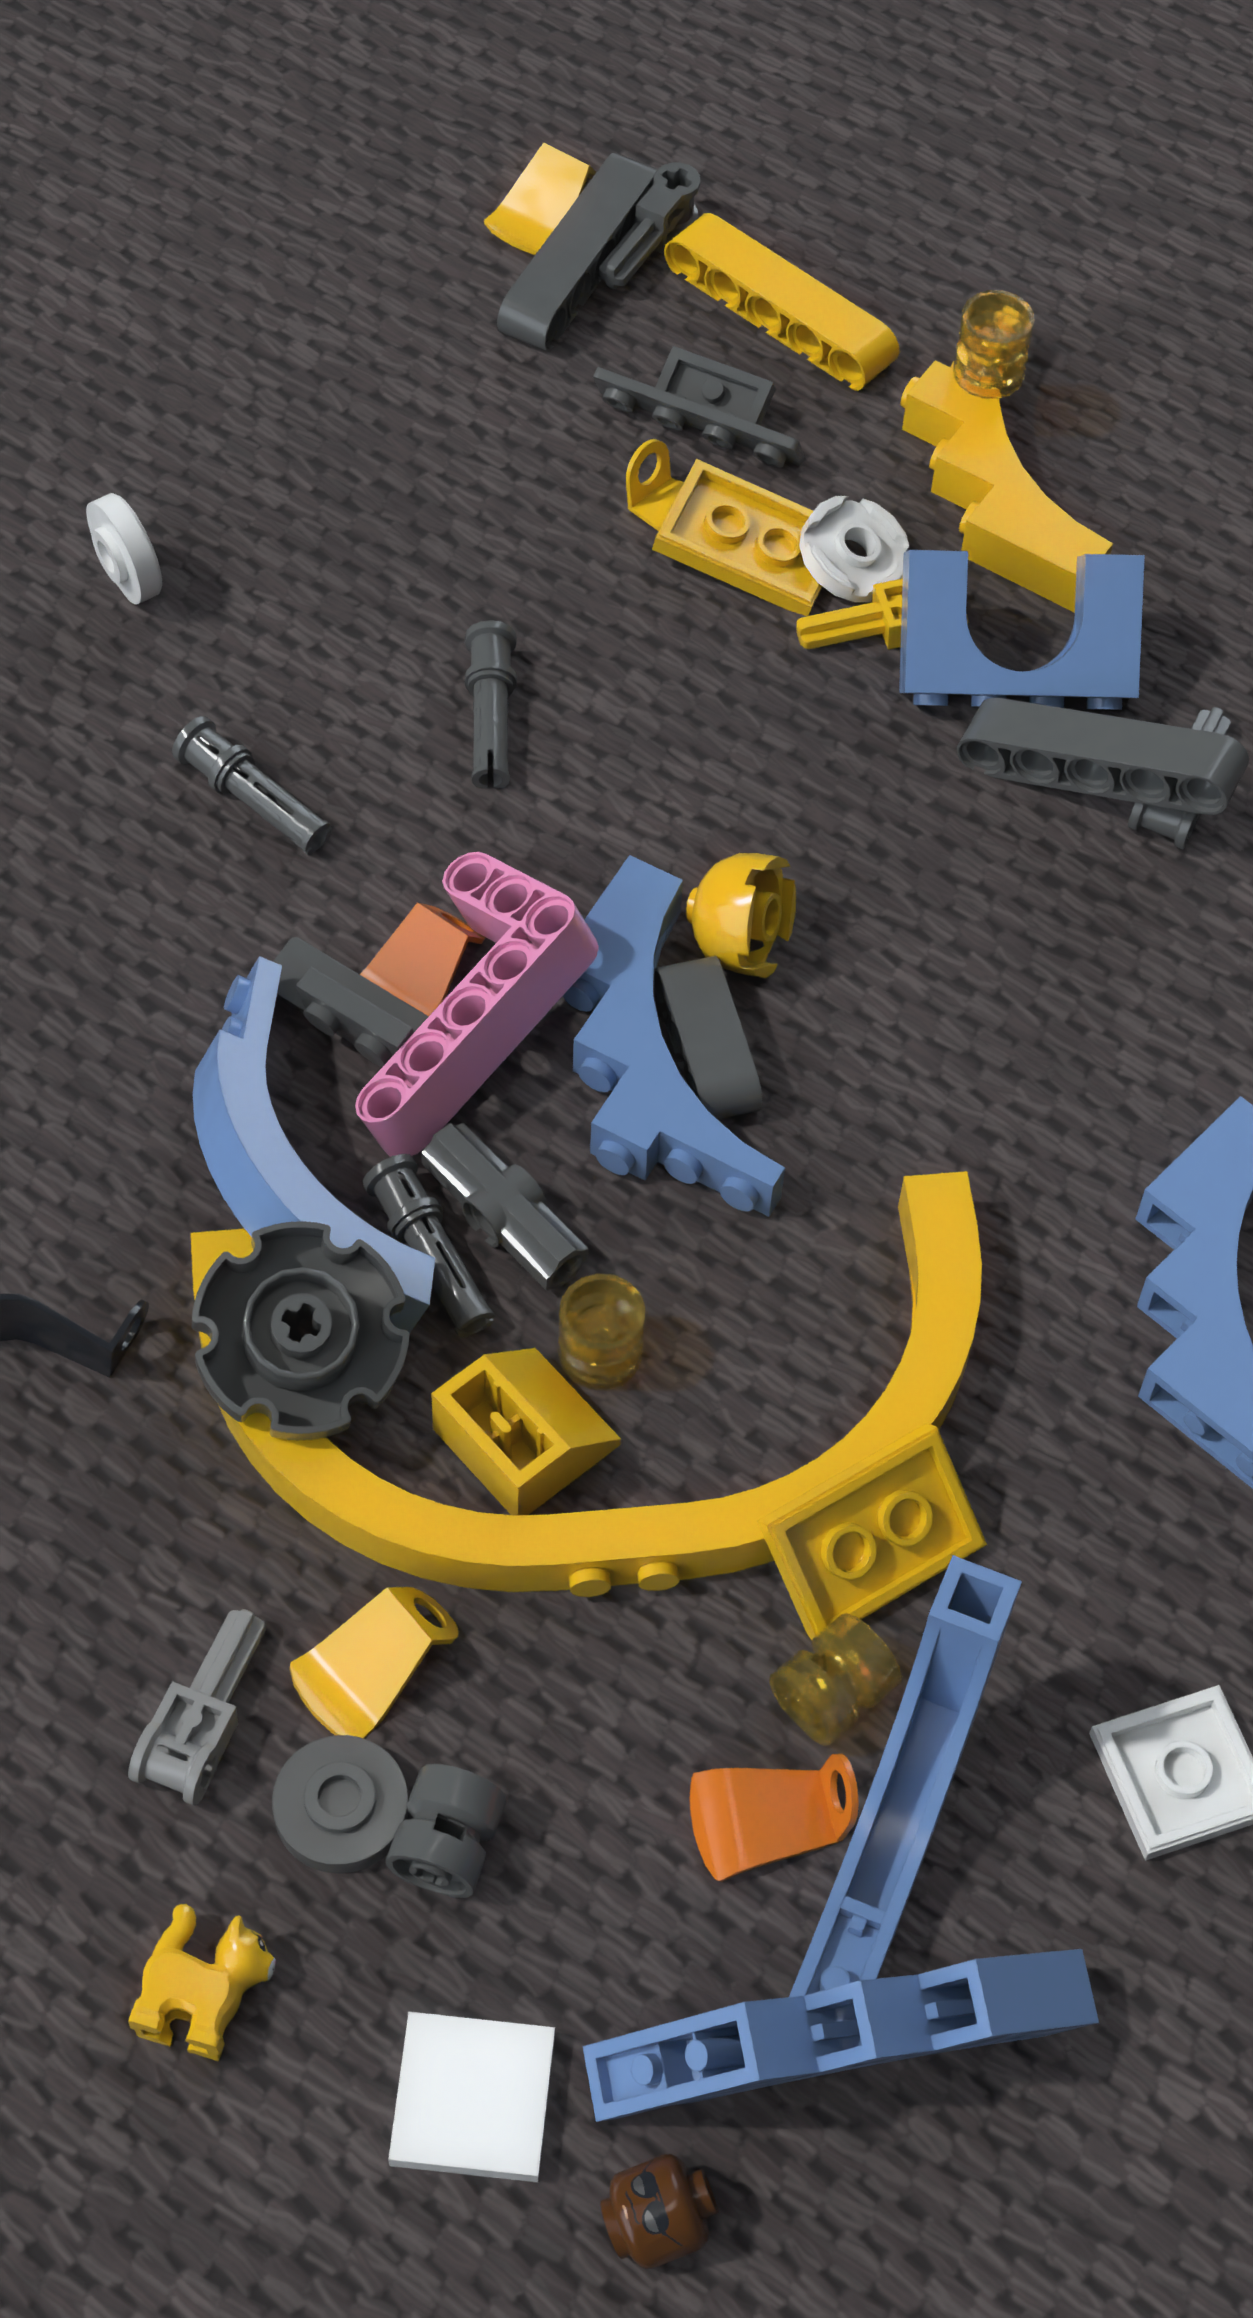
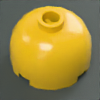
[686,853,796,978]

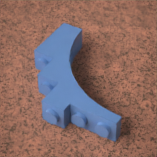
[563,855,785,1217]

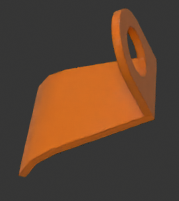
[360,902,485,1016]
[689,1753,859,1882]

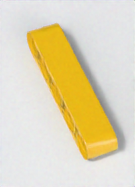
[664,213,900,391]

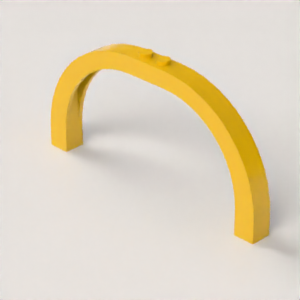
[191,1171,982,1597]

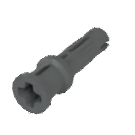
[464,620,517,788]
[172,716,332,855]
[363,1154,495,1338]

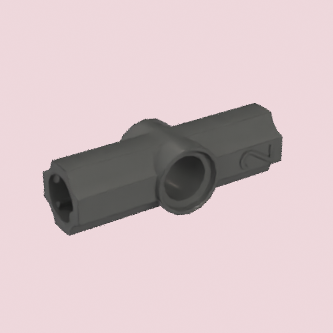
[421,1123,588,1291]

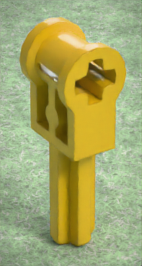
[796,578,969,650]

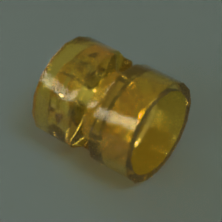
[953,290,1034,399]
[558,1273,646,1391]
[769,1613,902,1746]

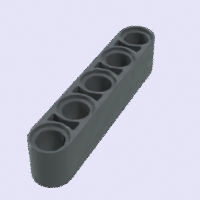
[497,153,658,352]
[957,698,1249,815]

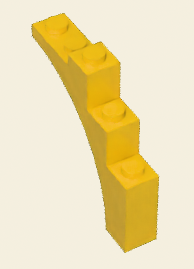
[900,304,1113,613]

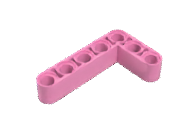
[355,852,599,1157]

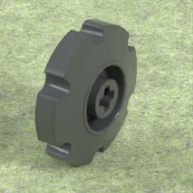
[192,1221,410,1440]

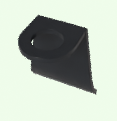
[0,1294,149,1378]

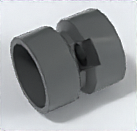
[386,1764,506,1898]

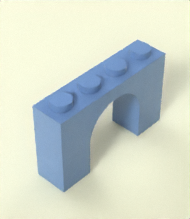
[899,550,1145,710]

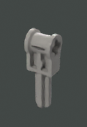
[128,1609,266,1806]

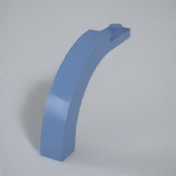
[193,956,435,1333]
[789,1555,1022,1997]

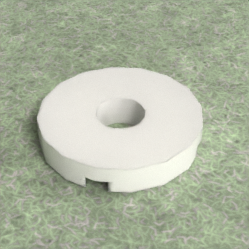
[799,496,909,602]

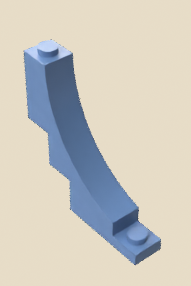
[1135,1096,1253,1489]
[582,1949,1099,2122]

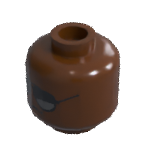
[600,2154,719,2269]

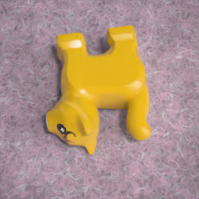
[128,1904,276,2061]

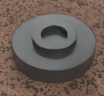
[272,1735,408,1874]

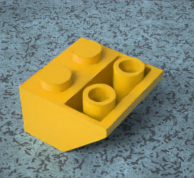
[431,1348,621,1515]

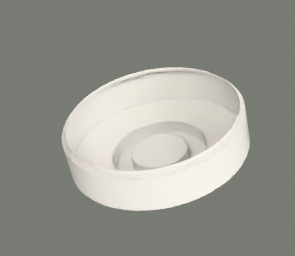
[86,493,162,604]

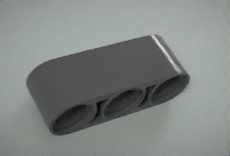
[654,956,762,1120]

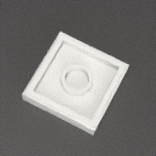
[1089,1685,1253,1861]
[388,2012,555,2182]

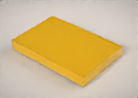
[652,459,823,616]
[757,1423,987,1644]

